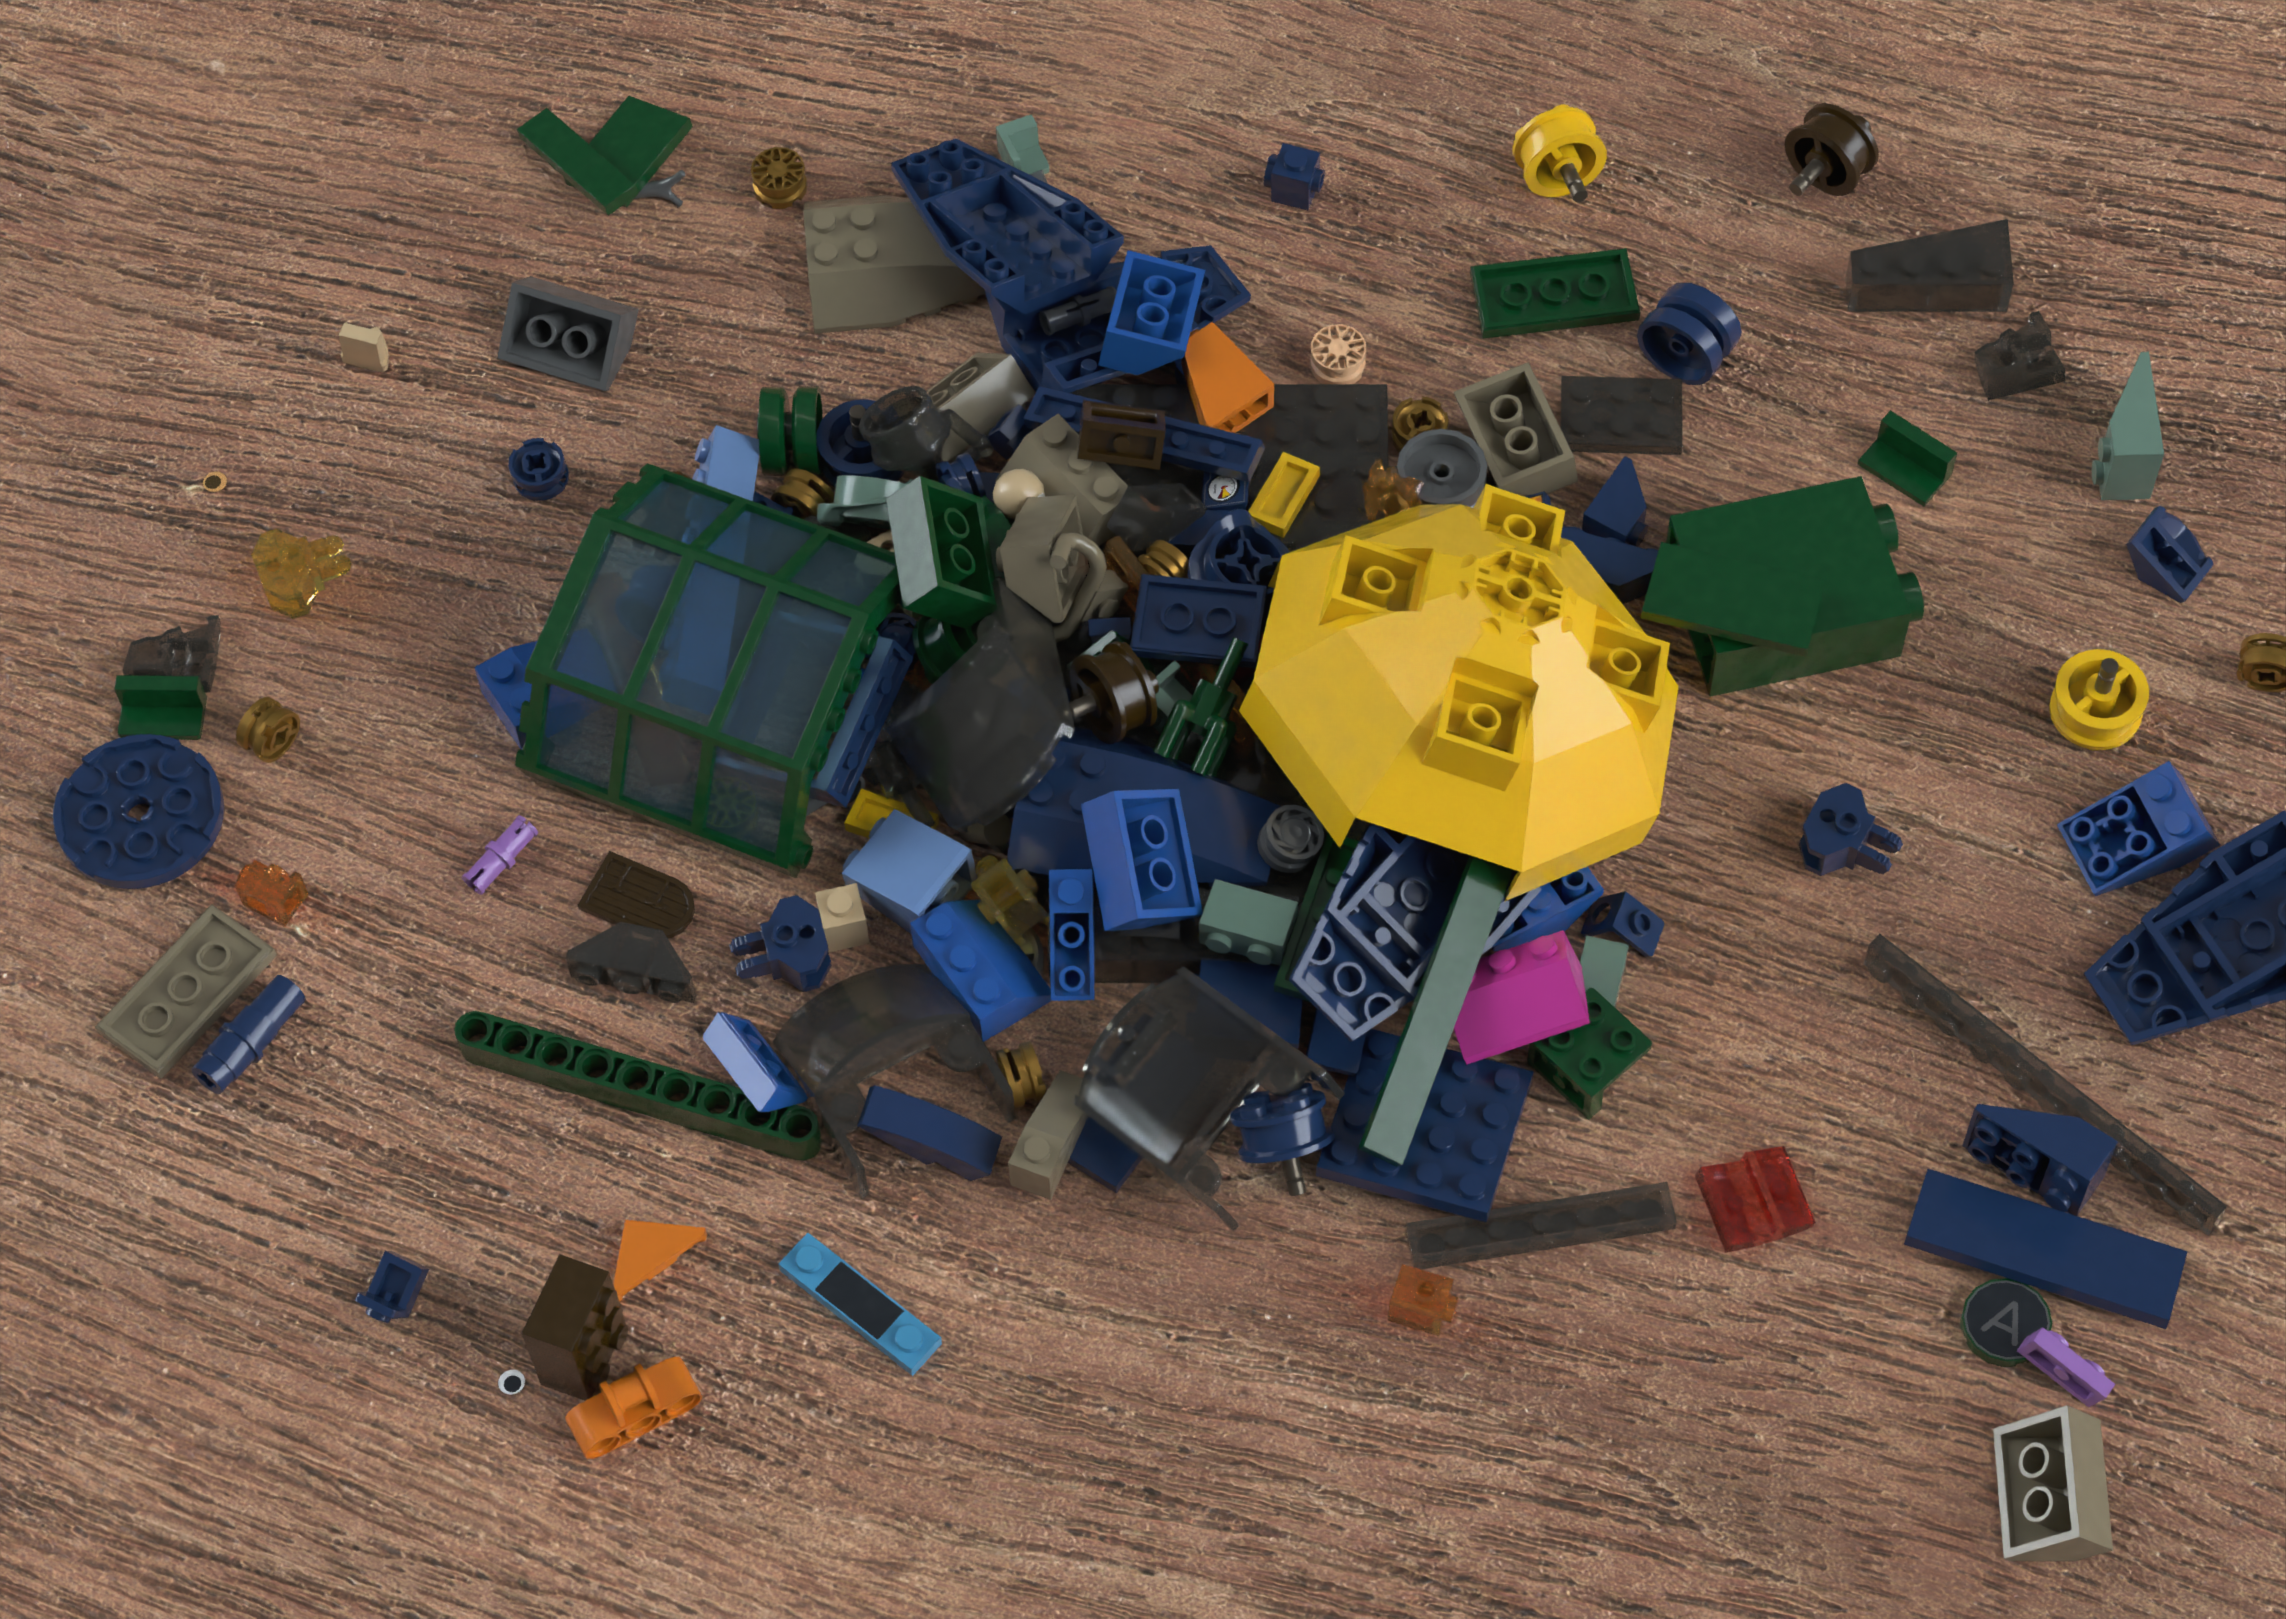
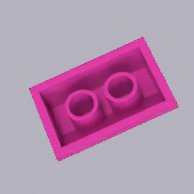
[1454,930,1590,1064]

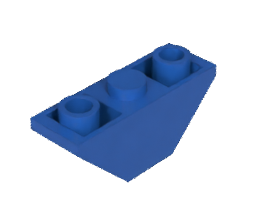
[1491,866,1604,951]

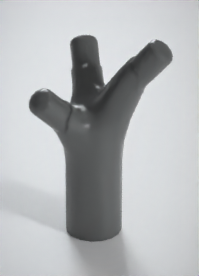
[634,170,686,207]

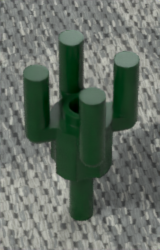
[1153,637,1249,776]

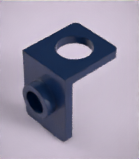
[1581,891,1664,957]

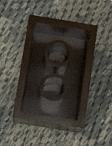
[521,1254,628,1401]

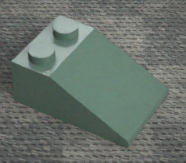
[2092,352,2164,500]

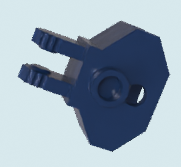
[1799,783,1903,876]
[729,895,832,992]

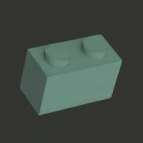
[1199,879,1298,966]

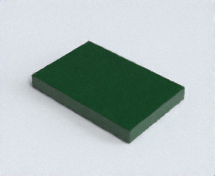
[563,96,693,208]

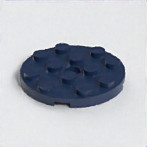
[53,734,224,889]

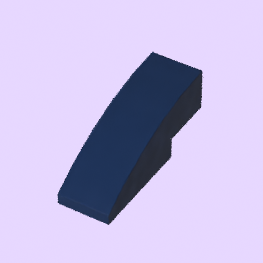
[857,1085,1003,1181]

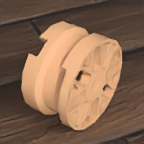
[1310,324,1366,388]

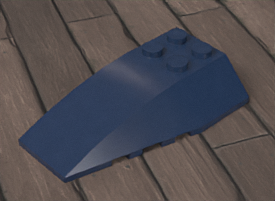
[985,245,1251,393]
[1006,721,1282,888]
[2084,810,2286,1045]
[1289,823,1542,1042]

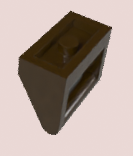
[1077,400,1166,470]

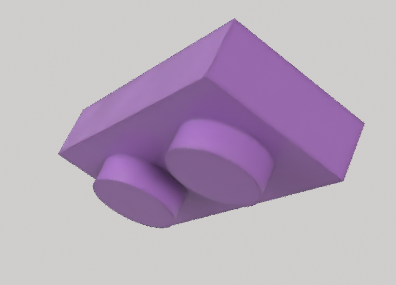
[2017,1327,2115,1407]

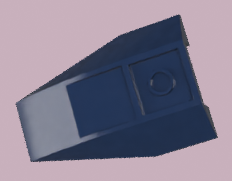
[891,139,1124,315]

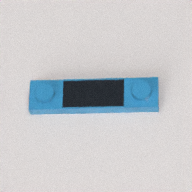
[778,1233,942,1376]

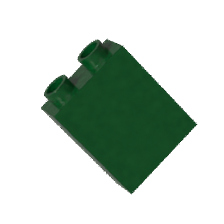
[1666,476,1924,697]

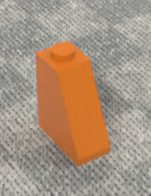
[1181,322,1274,433]

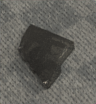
[1974,311,2065,401]
[122,615,221,693]

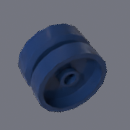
[1637,283,1742,385]

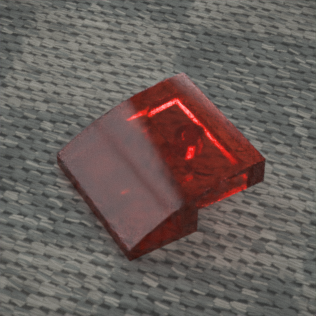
[1694,1146,1816,1253]

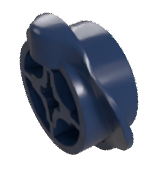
[1188,508,1290,625]

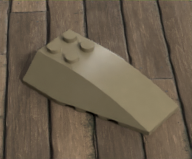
[803,195,985,334]

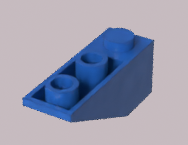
[1049,869,1095,1001]

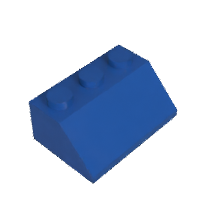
[1098,250,1205,375]
[1081,789,1203,931]
[910,899,1051,1042]

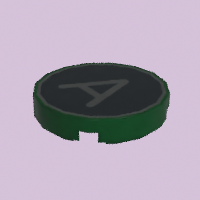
[1960,1278,2053,1368]

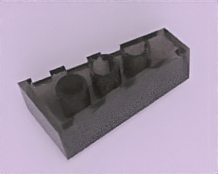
[1845,219,2014,312]

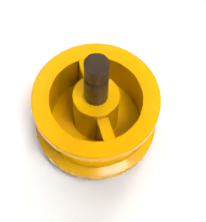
[1512,104,1607,202]
[2049,649,2149,751]

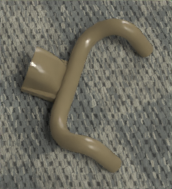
[1003,532,1129,659]

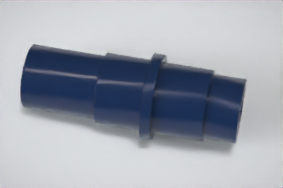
[191,975,306,1094]

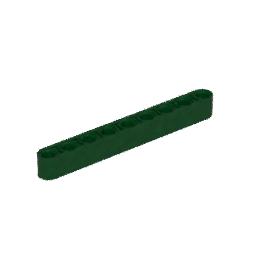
[454,1011,822,1161]

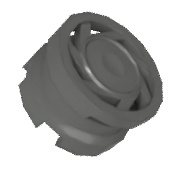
[1257,805,1324,873]

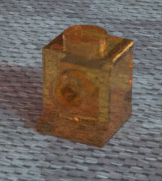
[235,859,309,927]

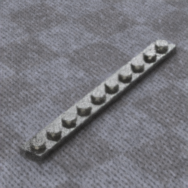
[1864,934,2228,1236]

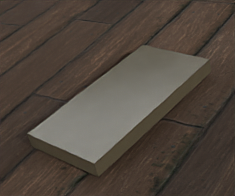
[95,904,277,1079]

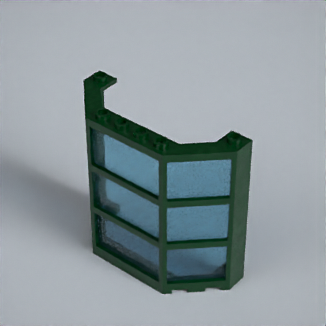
[515,463,903,878]

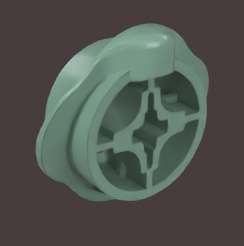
[817,475,914,529]

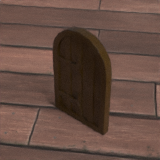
[577,851,695,940]

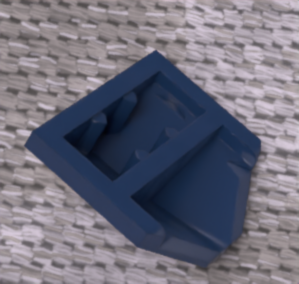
[2126,506,2214,603]

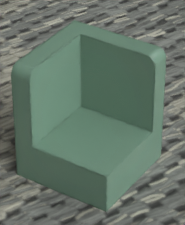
[996,114,1050,174]
[1153,660,1192,734]

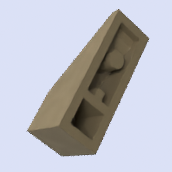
[1008,1070,1101,1200]

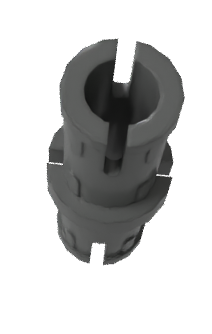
[1039,286,1117,336]

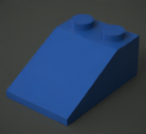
[474,629,627,750]

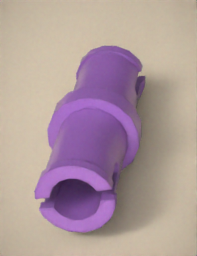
[462,815,538,895]

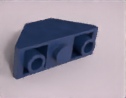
[1561,527,1659,604]

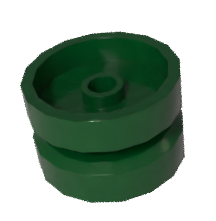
[757,386,823,476]

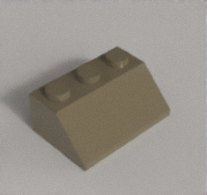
[897,353,1035,463]
[1454,362,1578,495]
[995,414,1136,546]
[996,494,1089,623]
[1993,1405,2113,1561]

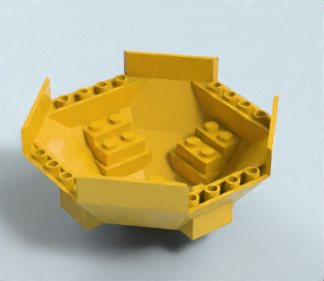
[1239,484,1679,902]

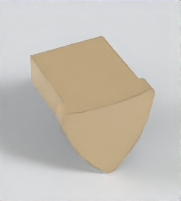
[339,323,389,372]

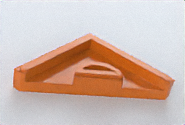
[613,1220,707,1302]

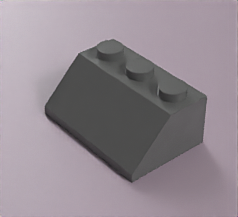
[497,276,639,391]

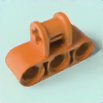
[565,1356,702,1459]

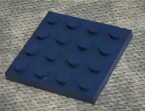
[1316,1029,1534,1223]

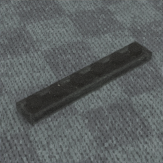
[1405,1182,1677,1271]

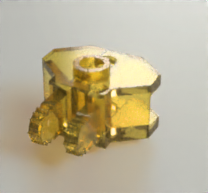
[251,528,352,619]
[970,855,1050,947]

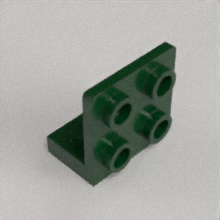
[1527,988,1652,1120]

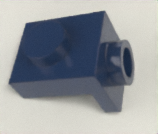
[355,1251,429,1323]

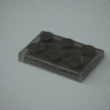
[1560,376,1683,455]

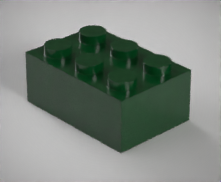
[886,476,1000,629]

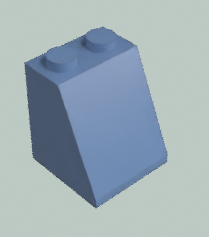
[842,809,978,934]

